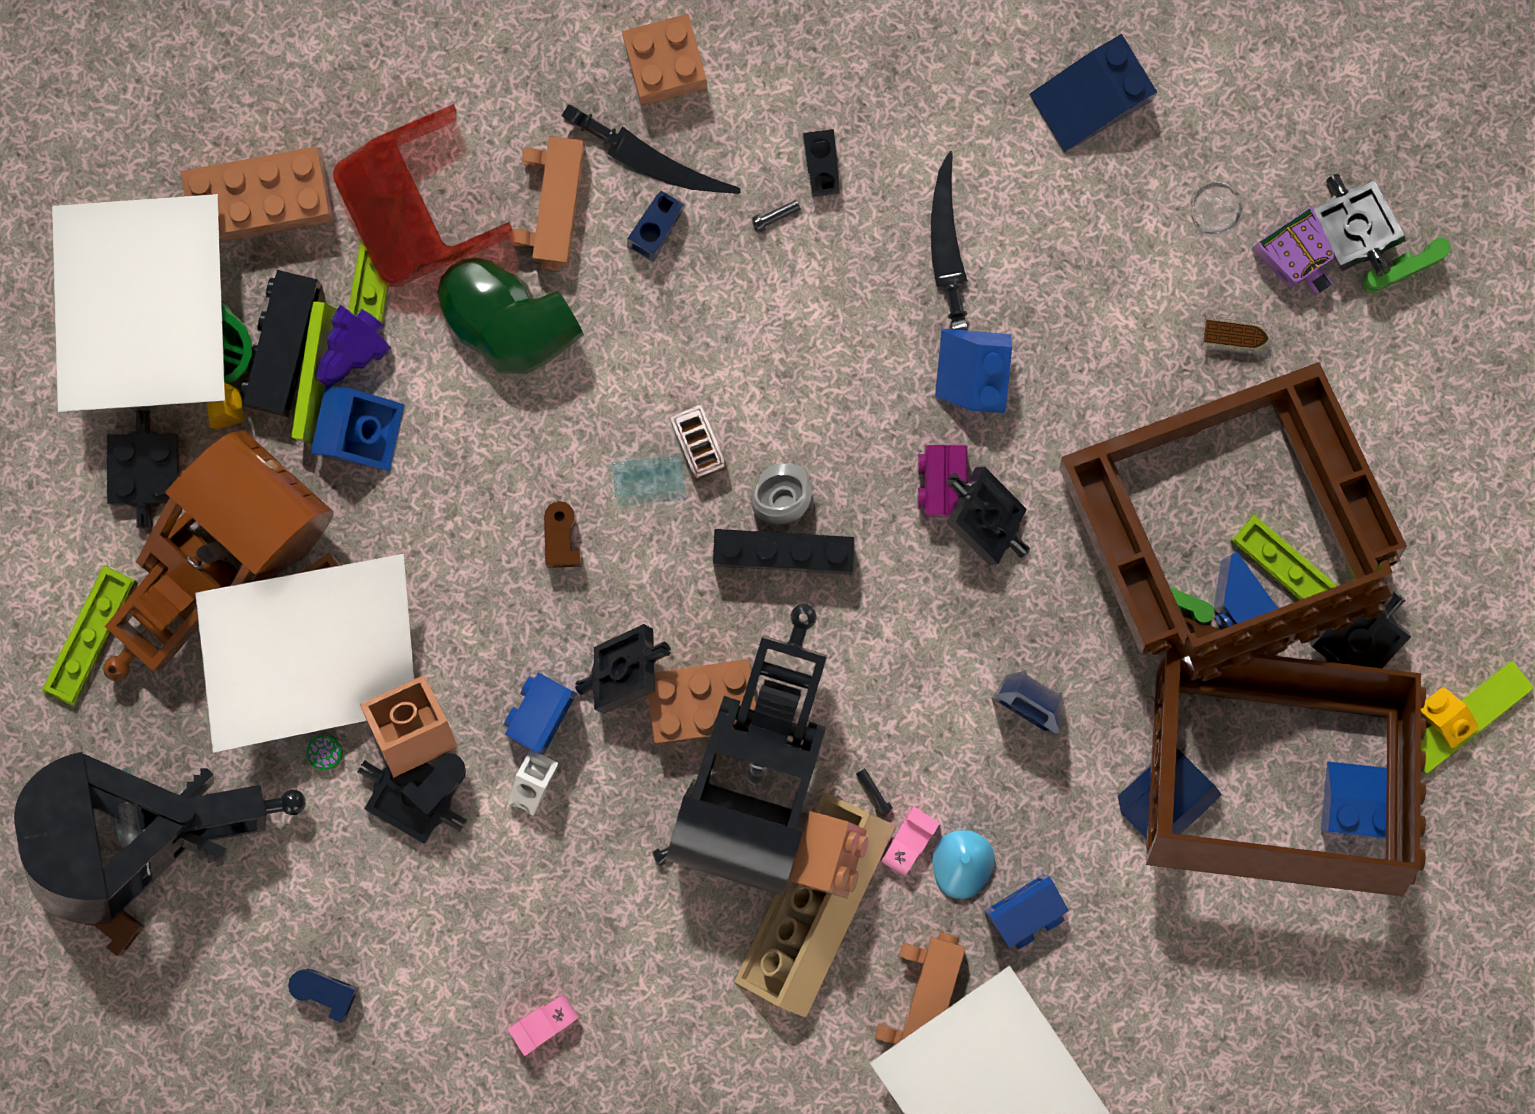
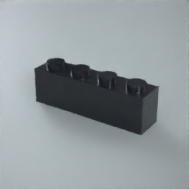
[240,270,322,417]
[713,529,855,575]

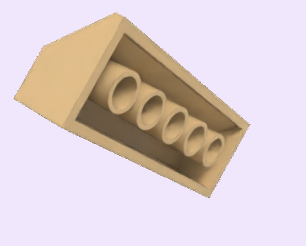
[734,792,896,1018]

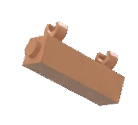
[511,136,585,272]
[875,932,966,1044]

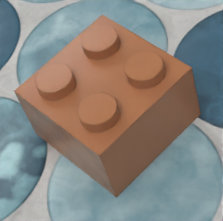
[622,13,707,106]
[360,675,458,777]
[789,811,868,899]

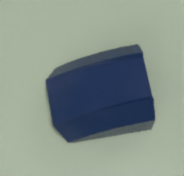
[992,671,1066,735]
[1118,748,1222,839]

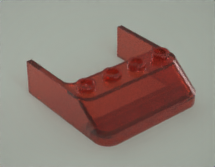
[333,104,512,287]

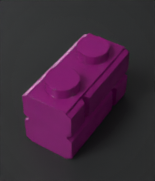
[917,445,968,517]

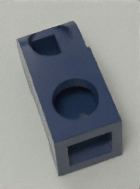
[627,190,685,262]
[288,968,359,1023]

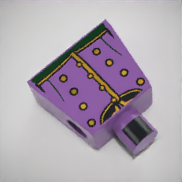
[1252,206,1335,296]

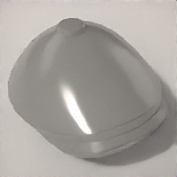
[751,463,812,525]

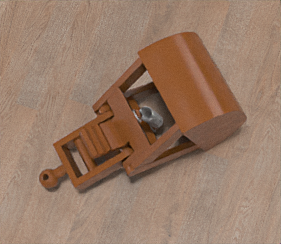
[103,430,334,682]

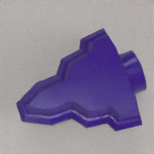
[316,305,391,387]

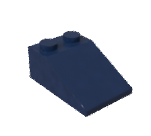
[1029,34,1157,153]

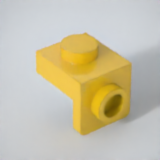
[206,382,245,430]
[1421,686,1478,748]

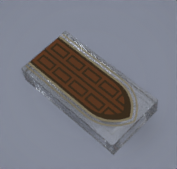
[1201,314,1275,358]

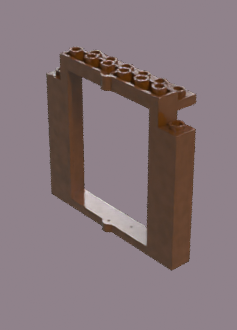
[1059,362,1407,681]

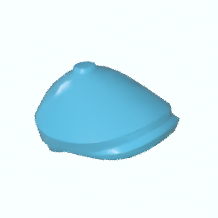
[932,830,995,899]

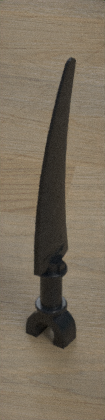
[561,104,741,194]
[931,151,968,331]

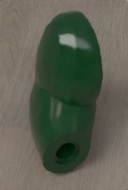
[437,257,584,374]

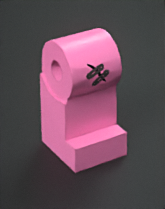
[881,806,940,876]
[507,994,579,1056]

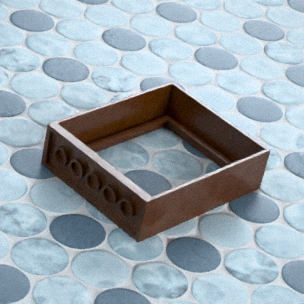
[1146,643,1426,897]

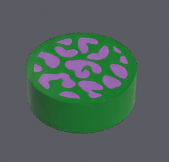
[306,735,343,770]

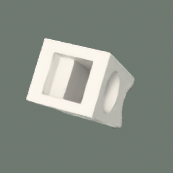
[508,749,558,816]

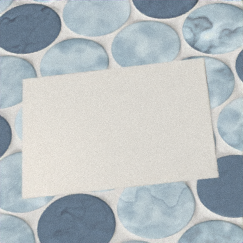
[52,194,225,412]
[195,554,414,753]
[870,965,1110,1114]

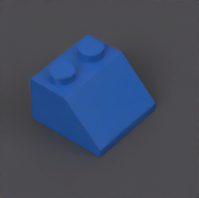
[935,329,1012,413]
[310,386,404,471]
[1214,552,1278,630]
[503,672,577,754]
[1321,761,1387,838]
[985,874,1069,950]

